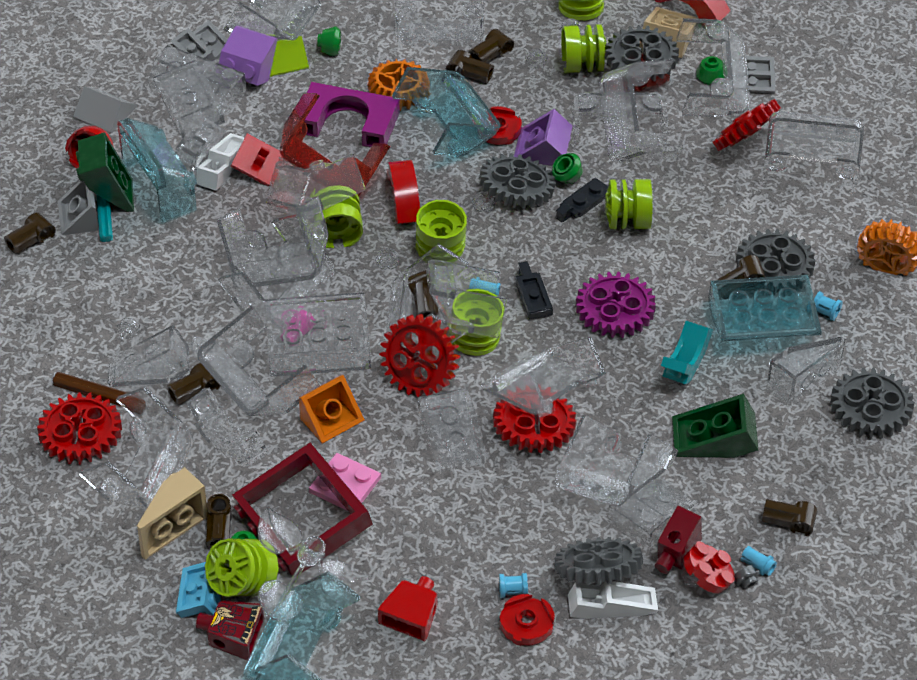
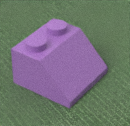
[217,26,277,85]
[514,109,573,166]

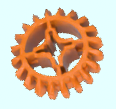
[368,59,429,111]
[857,219,917,276]

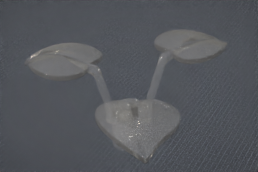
[258,507,370,622]

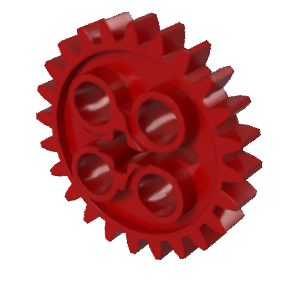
[712,99,781,151]
[379,314,460,397]
[493,387,577,453]
[37,392,122,464]

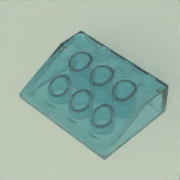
[708,275,822,342]

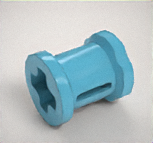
[811,291,843,321]
[499,573,528,598]

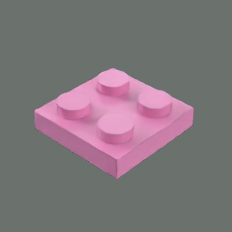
[309,453,381,511]

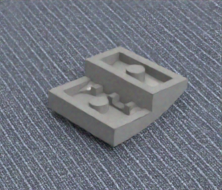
[171,20,228,68]
[729,55,775,93]

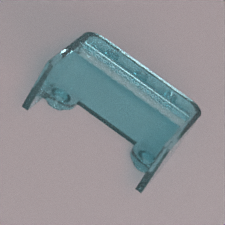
[392,67,501,157]
[117,118,197,224]
[243,571,361,680]

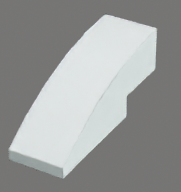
[196,133,244,191]
[568,581,658,619]

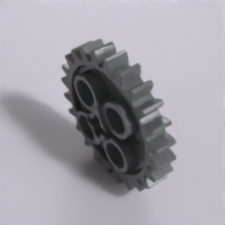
[605,25,679,82]
[479,153,556,209]
[736,229,815,293]
[830,368,915,438]
[555,537,643,585]

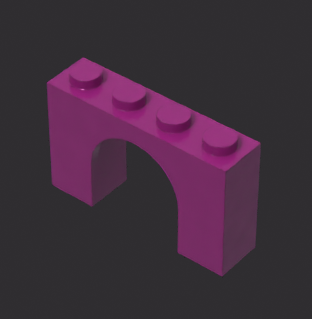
[295,82,400,150]

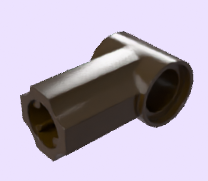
[469,29,514,63]
[446,50,494,83]
[4,213,56,254]
[715,255,765,299]
[408,268,440,319]
[167,362,222,405]
[206,494,232,548]
[762,499,817,536]

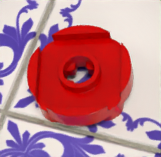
[476,106,522,145]
[684,541,735,594]
[500,594,555,646]

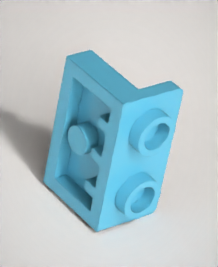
[176,562,222,618]

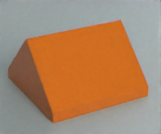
[299,374,365,443]

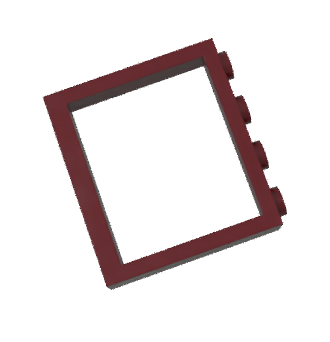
[232,442,373,577]

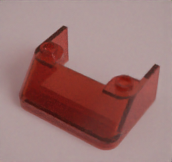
[280,93,391,197]

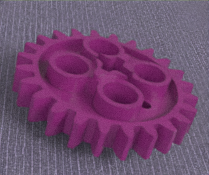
[576,271,656,338]

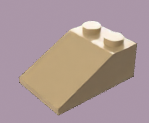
[639,7,698,58]
[137,467,208,559]

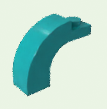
[661,320,713,384]

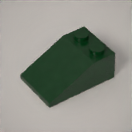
[76,132,134,212]
[672,393,759,458]

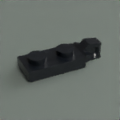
[556,177,608,222]
[515,261,553,320]

